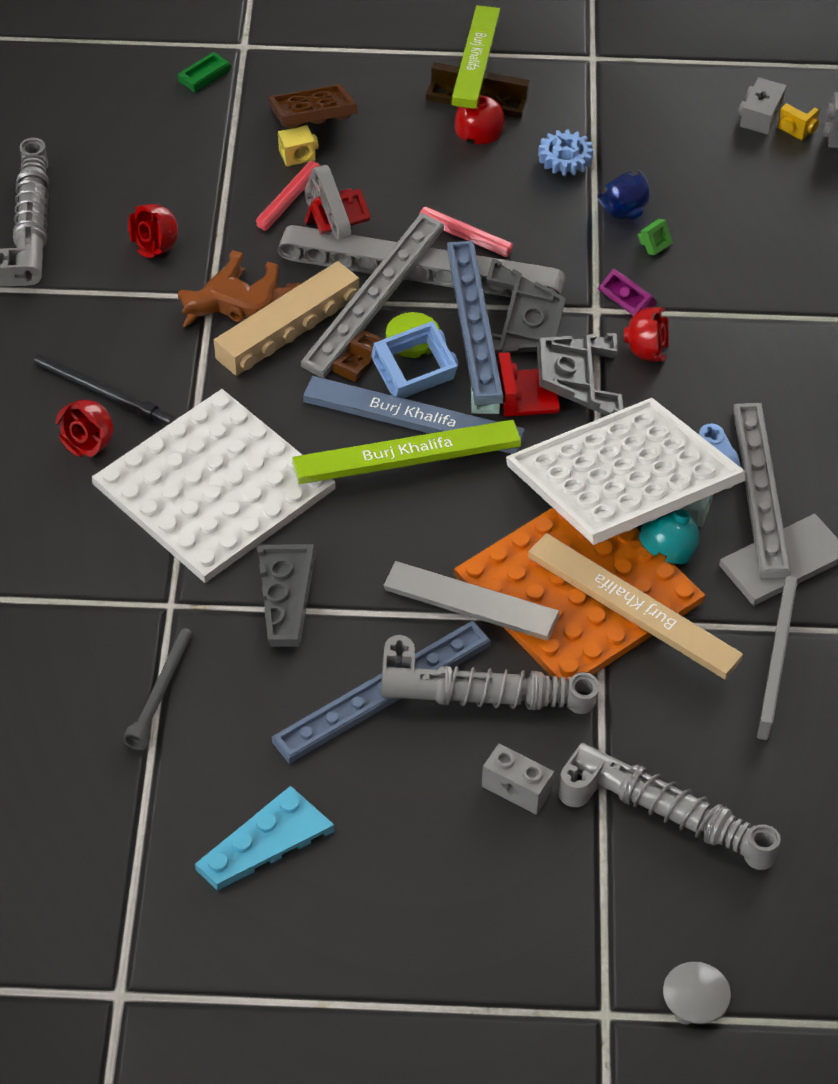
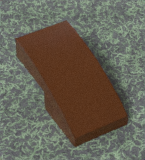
[332,330,383,382]

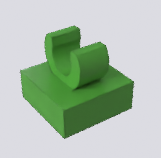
[637,219,673,255]

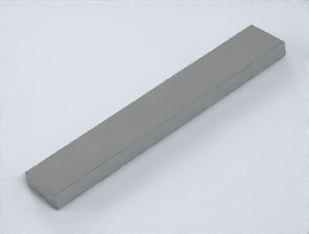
[383,561,560,641]
[757,576,798,740]

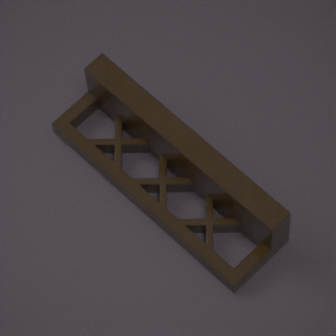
[426,62,530,118]

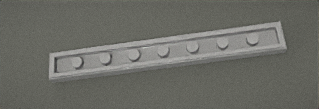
[301,212,444,379]
[733,403,791,579]

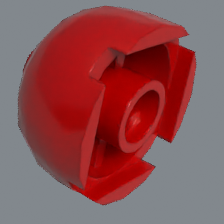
[454,95,505,144]
[128,204,178,258]
[624,307,670,362]
[56,399,114,458]

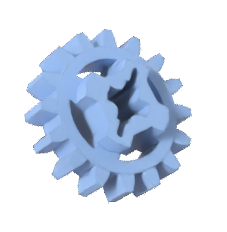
[538,129,594,176]

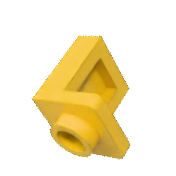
[777,103,820,140]

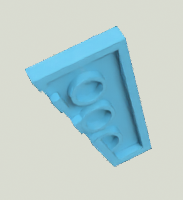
[195,786,335,891]

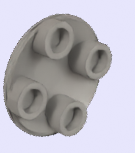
[663,962,731,1024]

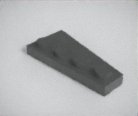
[257,544,316,647]

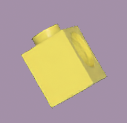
[278,125,318,167]

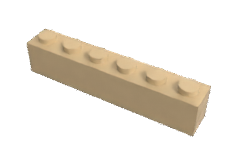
[214,261,359,376]

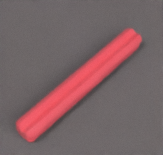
[256,160,320,231]
[419,207,513,257]

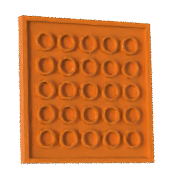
[454,507,705,681]

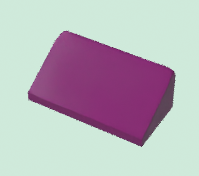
[597,268,657,316]

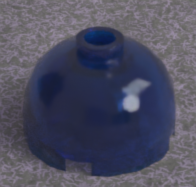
[597,170,651,220]

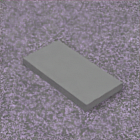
[719,513,838,606]

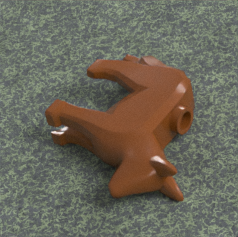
[178,250,301,328]

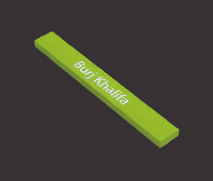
[451,5,500,109]
[292,420,521,485]

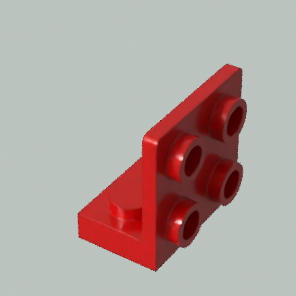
[304,188,371,235]
[498,352,560,417]

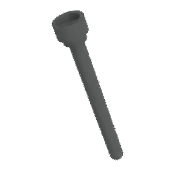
[123,628,192,750]

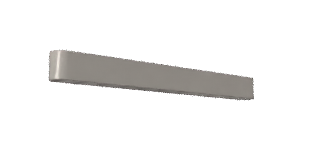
[278,225,566,297]

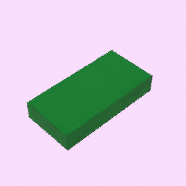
[177,52,231,92]

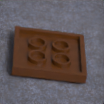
[268,84,358,128]

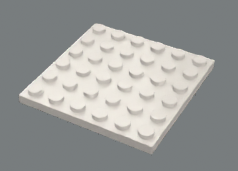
[92,389,335,583]
[506,398,746,545]

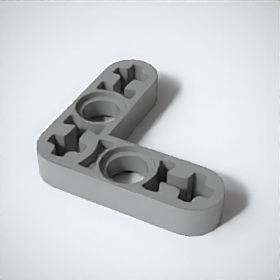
[305,165,351,240]

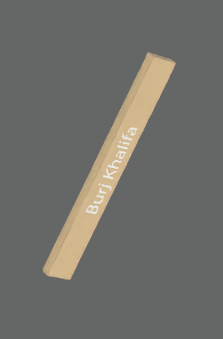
[528,533,743,680]

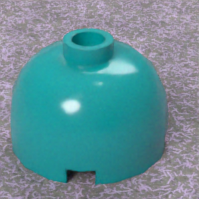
[639,509,699,564]

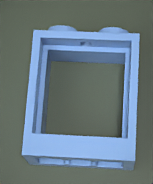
[371,321,458,398]

